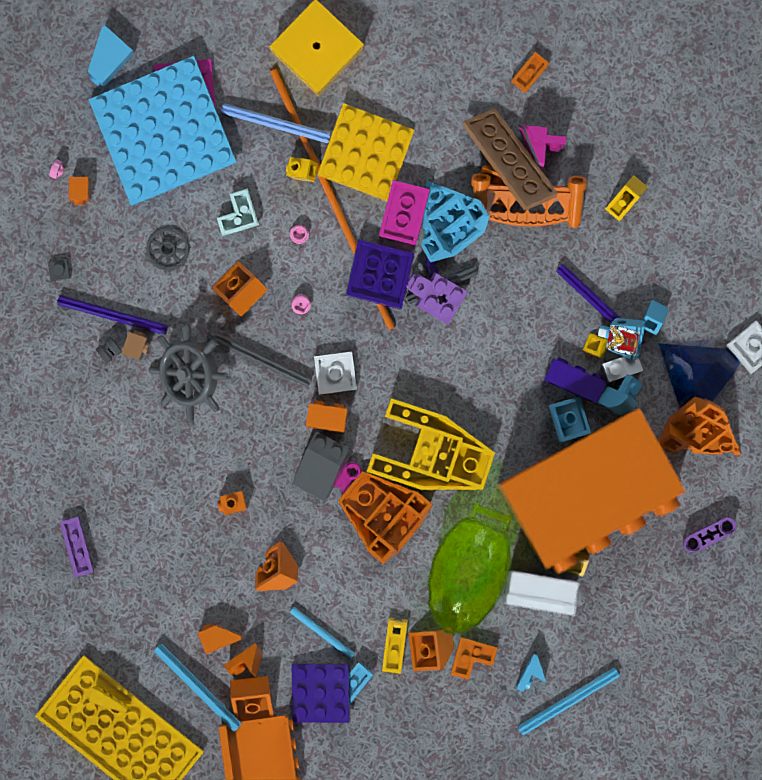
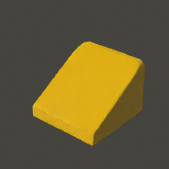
[583,333,608,359]
[565,551,590,577]

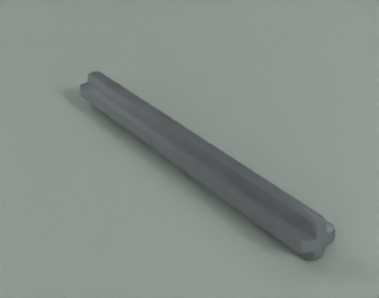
[206,330,312,387]

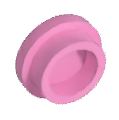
[290,225,309,244]

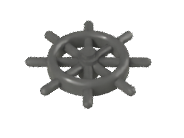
[148,324,229,423]

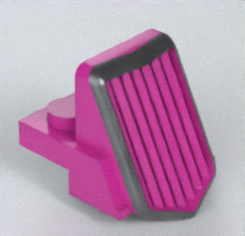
[518,124,566,170]

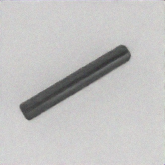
[406,265,478,304]

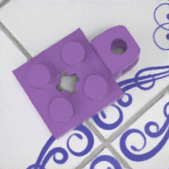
[406,272,468,325]

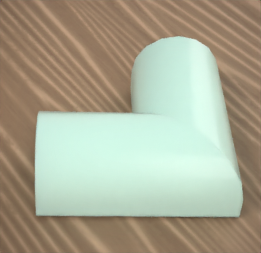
[217,188,259,236]

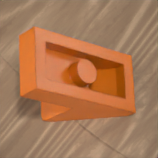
[224,643,263,677]

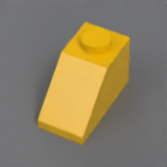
[605,175,648,221]

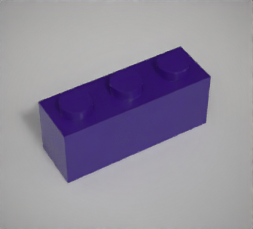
[543,357,607,404]

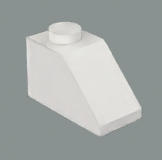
[601,357,643,383]

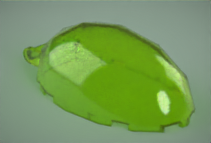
[428,502,512,634]

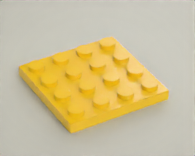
[317,103,414,201]

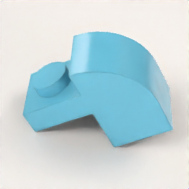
[598,374,643,415]

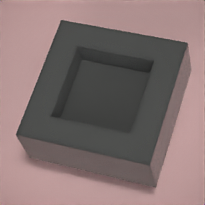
[48,259,70,282]

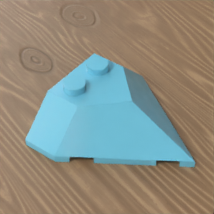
[421,180,490,262]

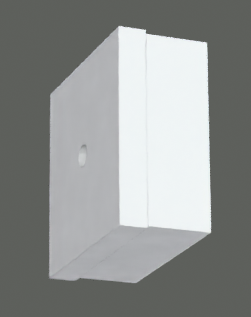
[502,572,579,615]

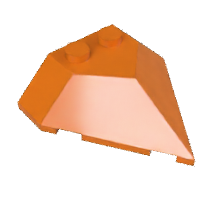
[658,397,741,456]

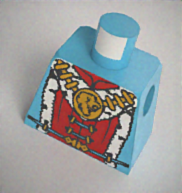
[598,318,646,361]

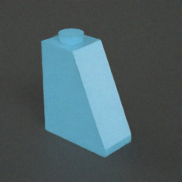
[88,25,134,87]

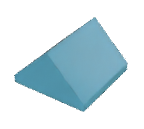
[549,396,591,442]

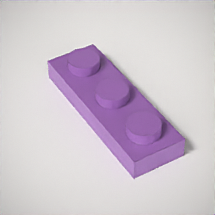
[60,517,94,577]

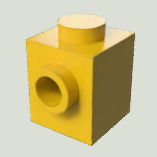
[286,157,318,182]

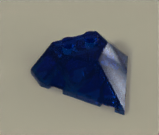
[658,343,741,408]

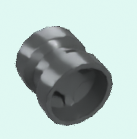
[96,337,122,364]

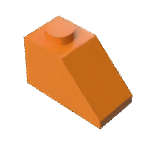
[197,623,243,654]

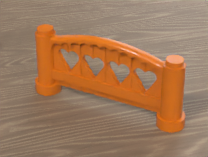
[471,173,587,228]

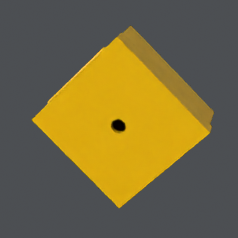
[269,0,364,97]

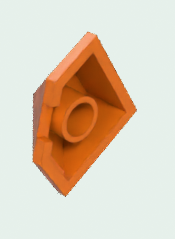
[255,541,298,591]

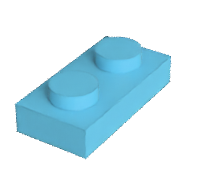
[350,662,374,704]

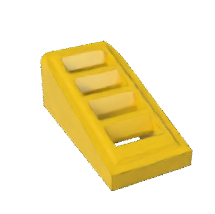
[89,686,129,713]

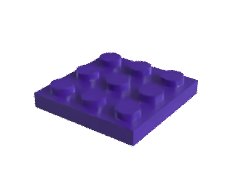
[345,239,414,310]
[292,664,351,723]

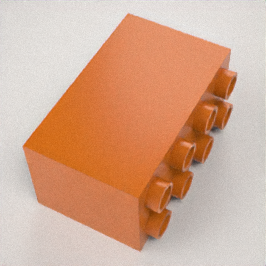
[497,408,686,573]

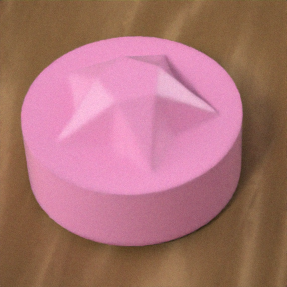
[50,159,65,179]
[291,294,311,314]

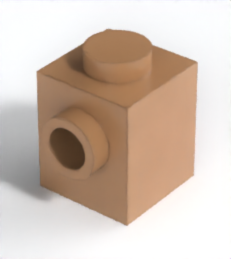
[121,330,150,361]

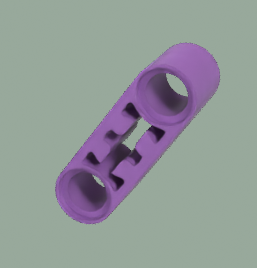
[682,517,736,552]

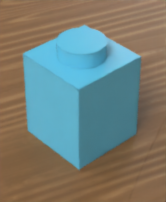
[642,300,669,335]

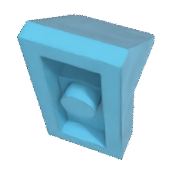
[516,653,546,692]

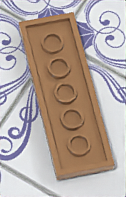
[463,108,558,211]

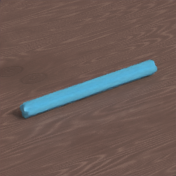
[154,644,242,731]
[518,668,620,735]

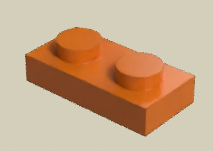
[511,52,550,94]

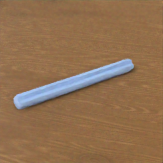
[221,103,331,143]

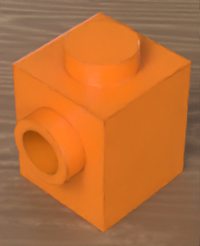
[217,491,248,515]

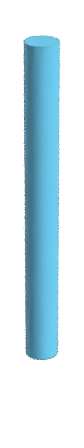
[290,606,355,659]

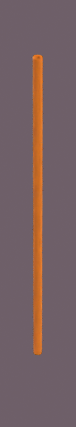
[270,69,395,330]

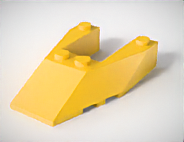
[367,398,495,490]

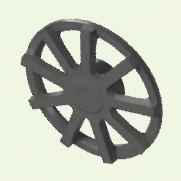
[146,228,189,271]

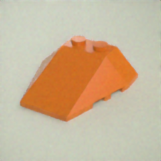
[338,471,433,565]

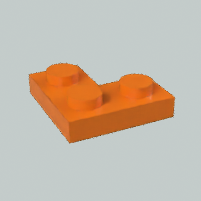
[450,637,498,680]

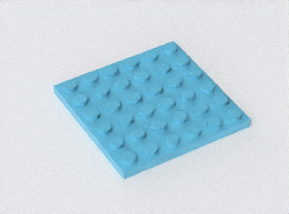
[88,56,237,206]

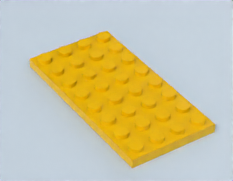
[35,655,204,780]

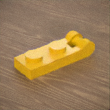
[382,617,408,674]

